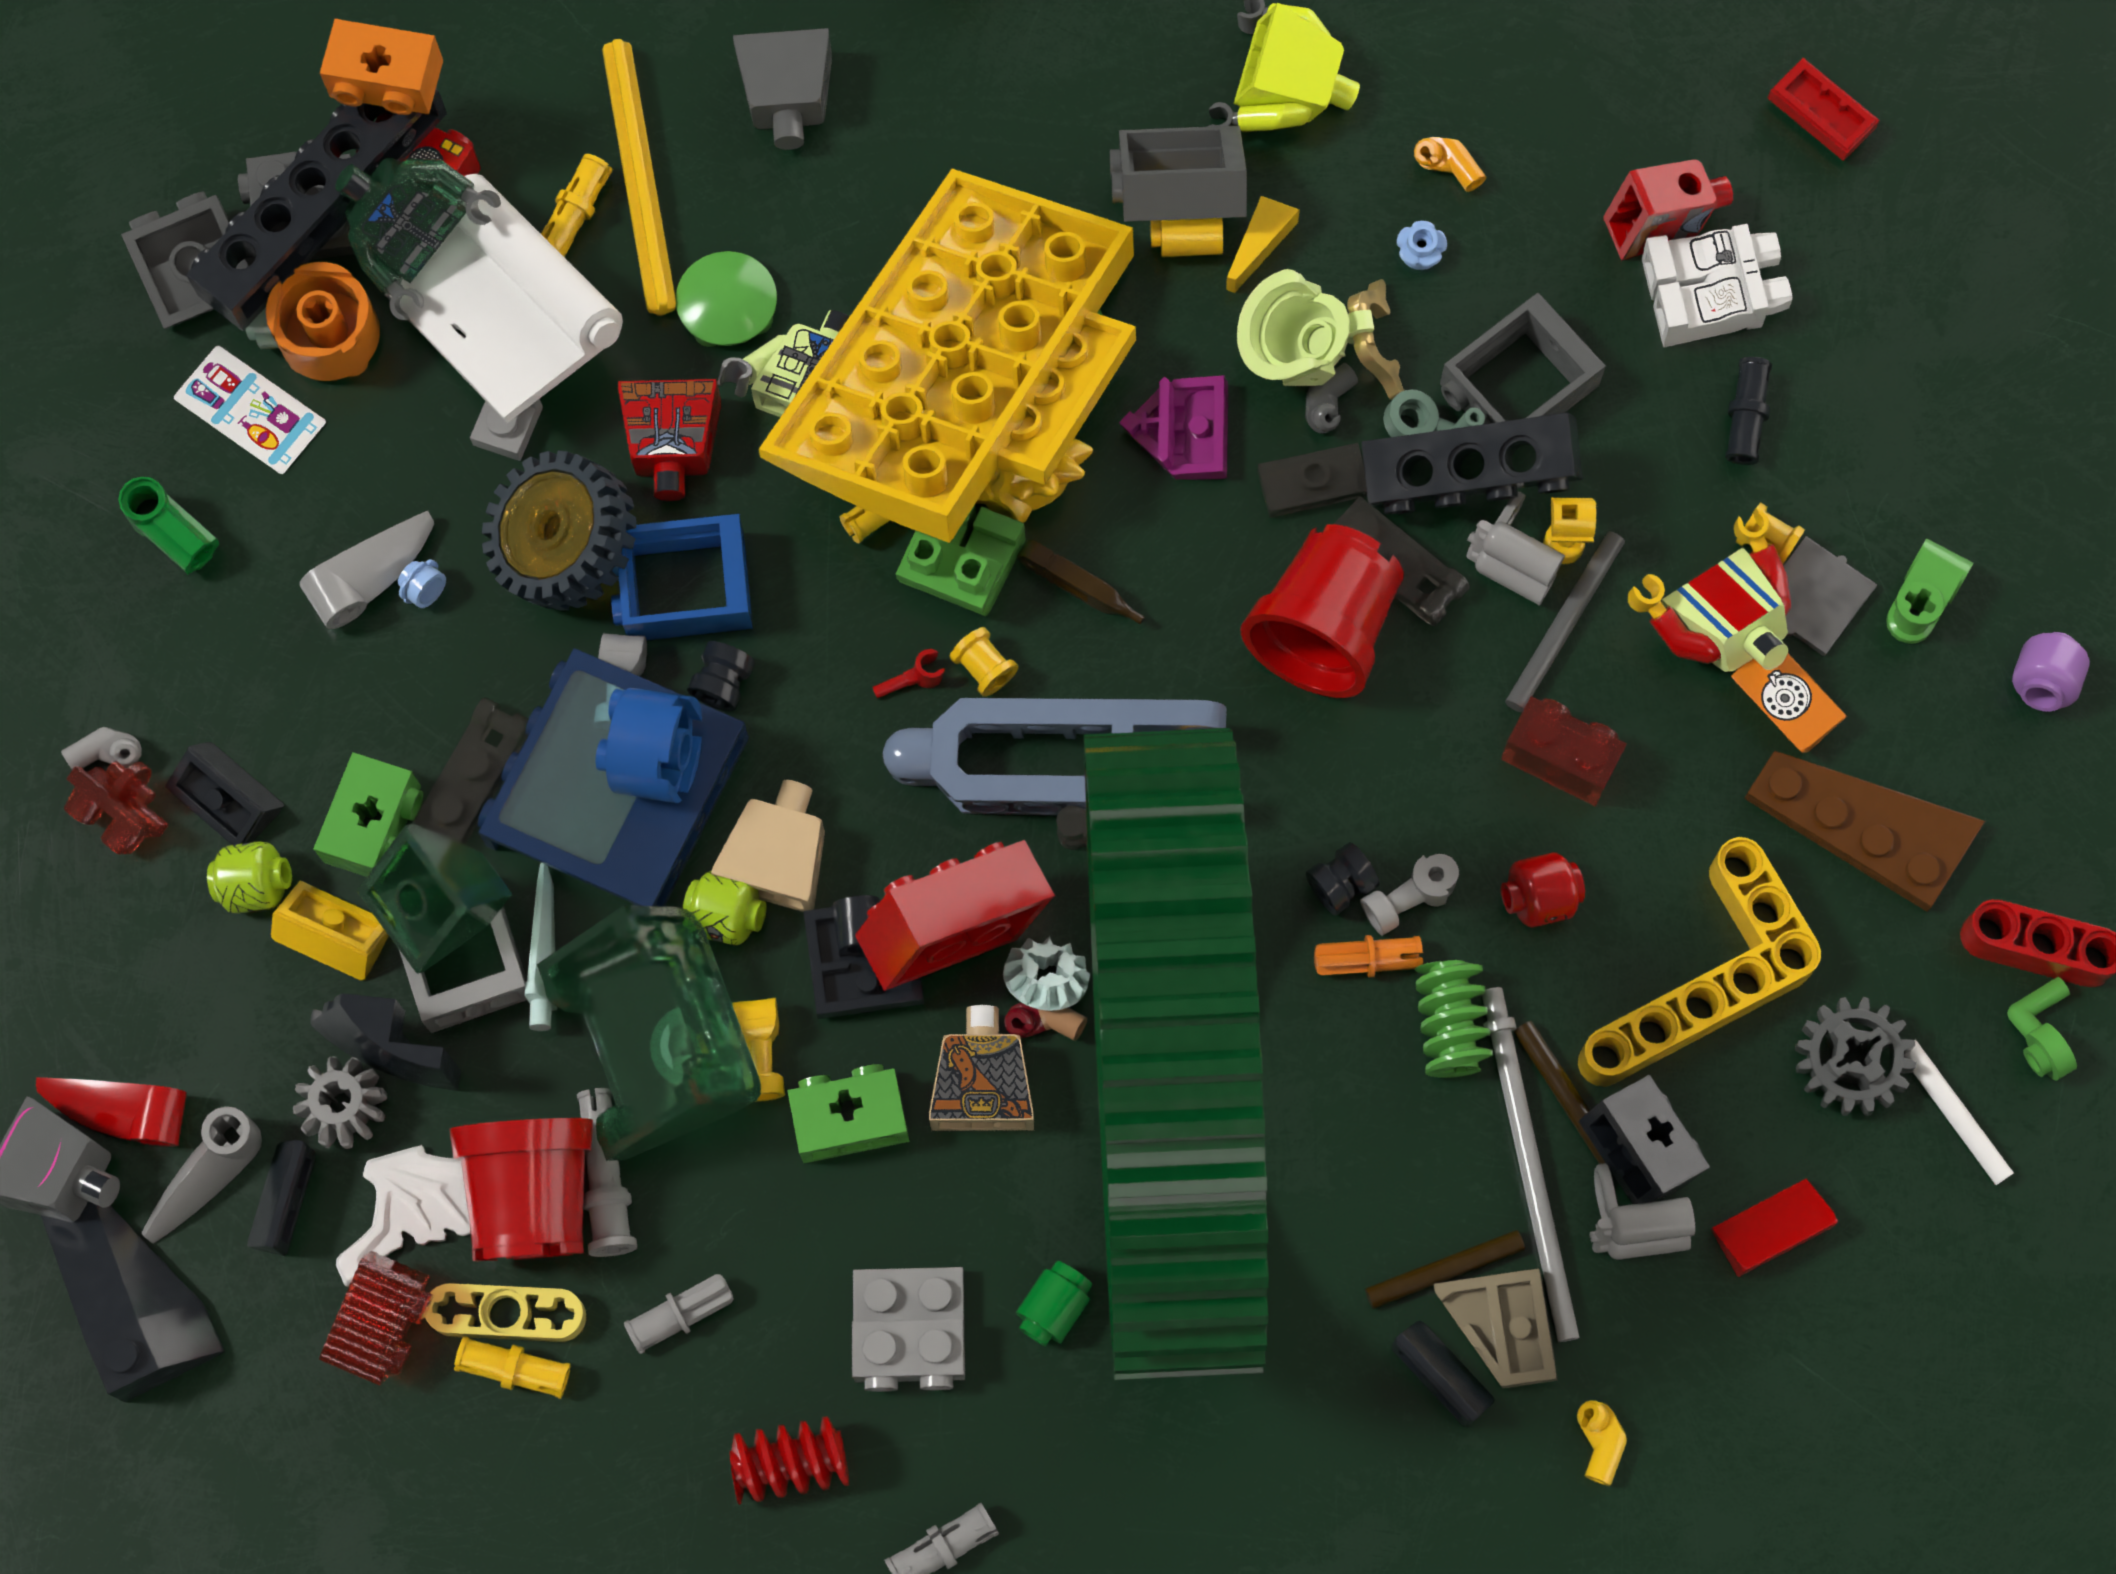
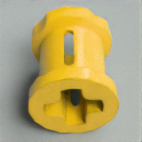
[1736,502,1805,564]
[950,627,1019,697]

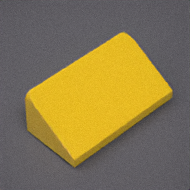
[271,880,392,981]

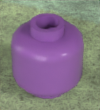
[2012,632,2090,712]

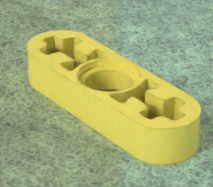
[424,1283,586,1342]

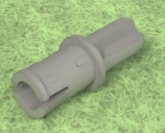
[624,1274,734,1354]

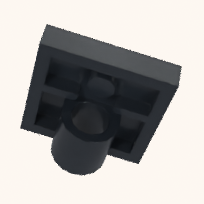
[803,895,924,1019]

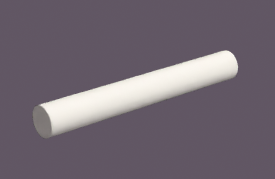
[1904,1039,2014,1185]

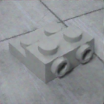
[852,1267,965,1392]

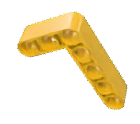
[1578,837,1821,1087]

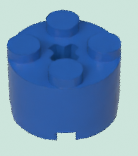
[595,688,702,803]

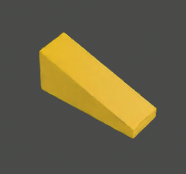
[1226,196,1300,293]

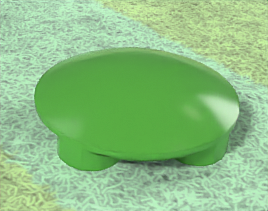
[676,251,777,347]

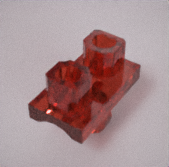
[64,761,169,855]

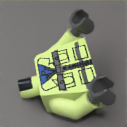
[717,310,850,417]

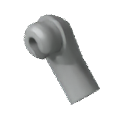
[61,727,142,773]

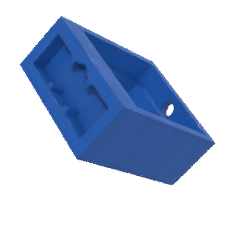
[611,514,753,640]

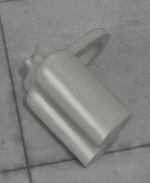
[1466,492,1565,605]
[1590,1163,1695,1260]

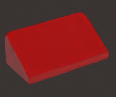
[1711,1178,1839,1277]

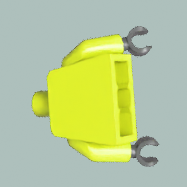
[1207,0,1360,132]

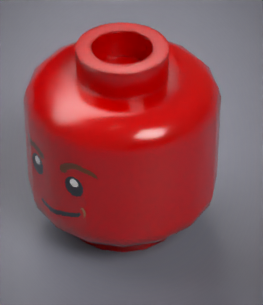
[1501,852,1585,927]

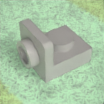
[470,399,543,461]

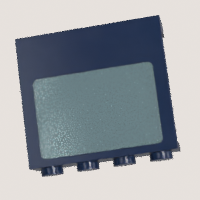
[478,648,749,922]

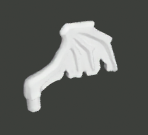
[336,1145,471,1309]

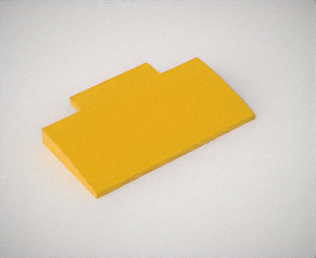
[759,169,1136,543]

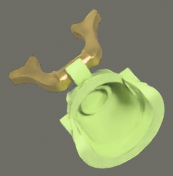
[1237,269,1404,400]

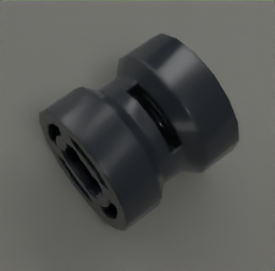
[687,641,755,711]
[1305,842,1380,916]

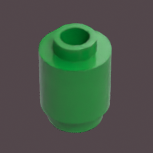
[1015,1260,1093,1347]

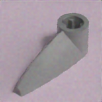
[299,511,435,629]
[141,1106,262,1244]

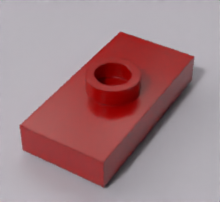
[1768,58,1880,161]

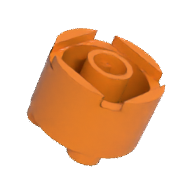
[266,262,380,381]

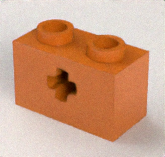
[320,19,443,115]

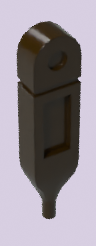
[1017,540,1145,624]

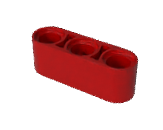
[1960,899,2116,987]

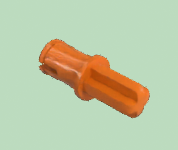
[1314,935,1423,978]

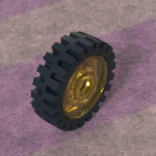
[482,450,636,611]

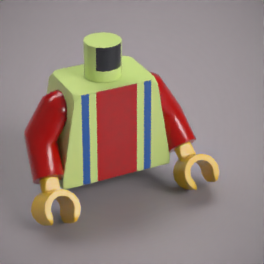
[1628,508,1791,672]

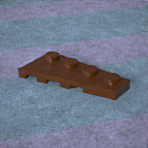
[1744,751,1985,912]

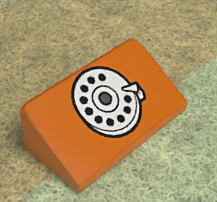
[1731,653,1847,753]

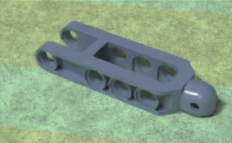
[882,698,1227,815]

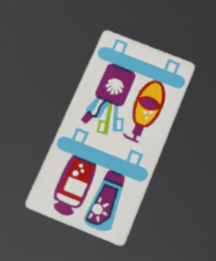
[174,346,326,474]

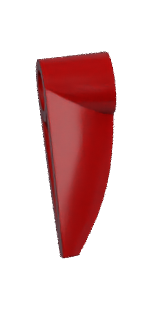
[36,1077,187,1147]

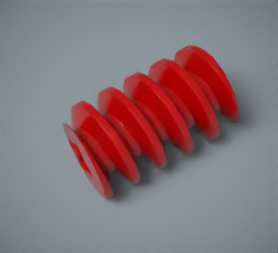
[730,1416,849,1506]

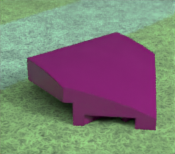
[1119,375,1228,480]

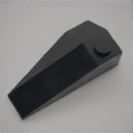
[41,1201,225,1402]

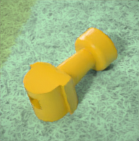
[1543,497,1596,564]
[732,998,785,1102]

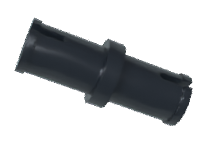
[1725,357,1773,465]

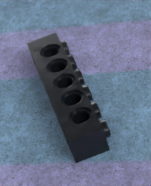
[186,89,447,331]

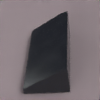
[165,742,284,845]
[247,1140,316,1256]
[1391,1321,1495,1428]

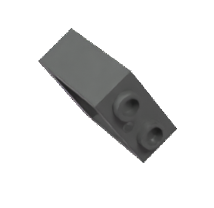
[1110,126,1247,222]
[1440,293,1606,449]

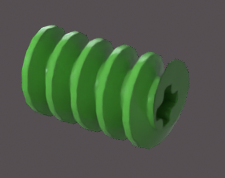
[1414,960,1493,1078]

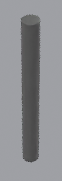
[1505,531,1625,712]

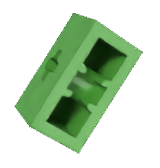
[314,752,423,882]
[787,1064,910,1163]

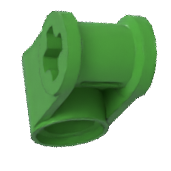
[1886,538,1974,644]

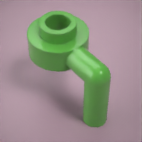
[2007,977,2077,1081]

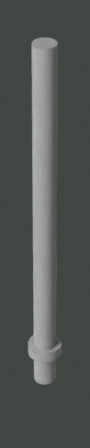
[1482,987,1580,1342]

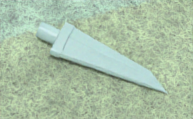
[525,863,558,1031]

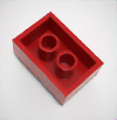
[855,840,1055,991]

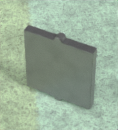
[1784,536,1877,656]

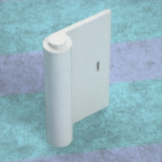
[372,174,623,423]

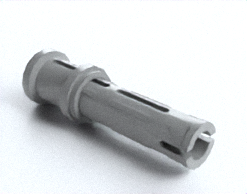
[577,1088,637,1257]

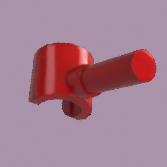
[872,649,945,699]

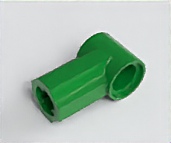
[118,477,219,575]

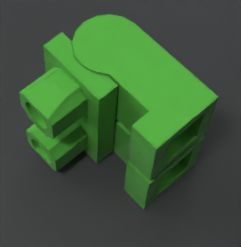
[896,505,1026,617]

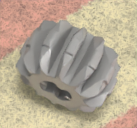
[293,1056,387,1149]

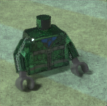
[335,158,501,321]

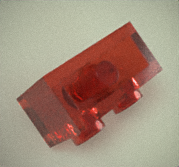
[1501,696,1627,807]

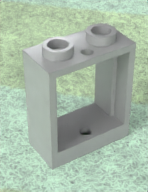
[385,867,527,1033]

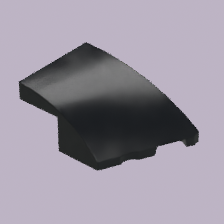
[311,993,461,1091]

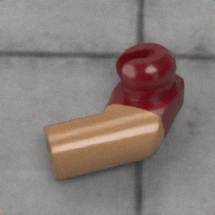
[1004,1002,1087,1041]

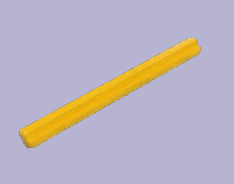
[602,39,676,316]

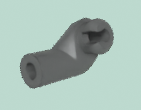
[1305,363,1358,433]

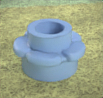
[1397,221,1447,270]
[398,559,446,608]

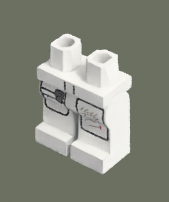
[1642,224,1792,348]

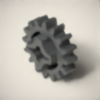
[1795,997,1916,1116]

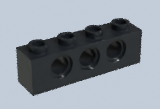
[1362,412,1583,515]

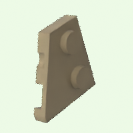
[1434,1268,1558,1388]

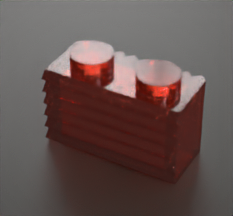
[319,1251,434,1386]

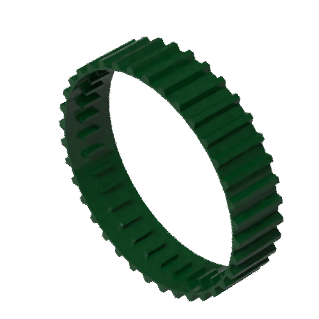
[1084,728,1269,1380]

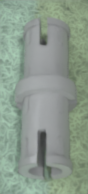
[884,1503,999,1574]

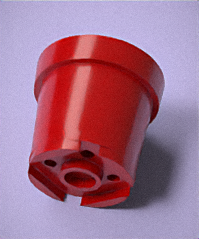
[1240,524,1404,698]
[449,1118,593,1261]

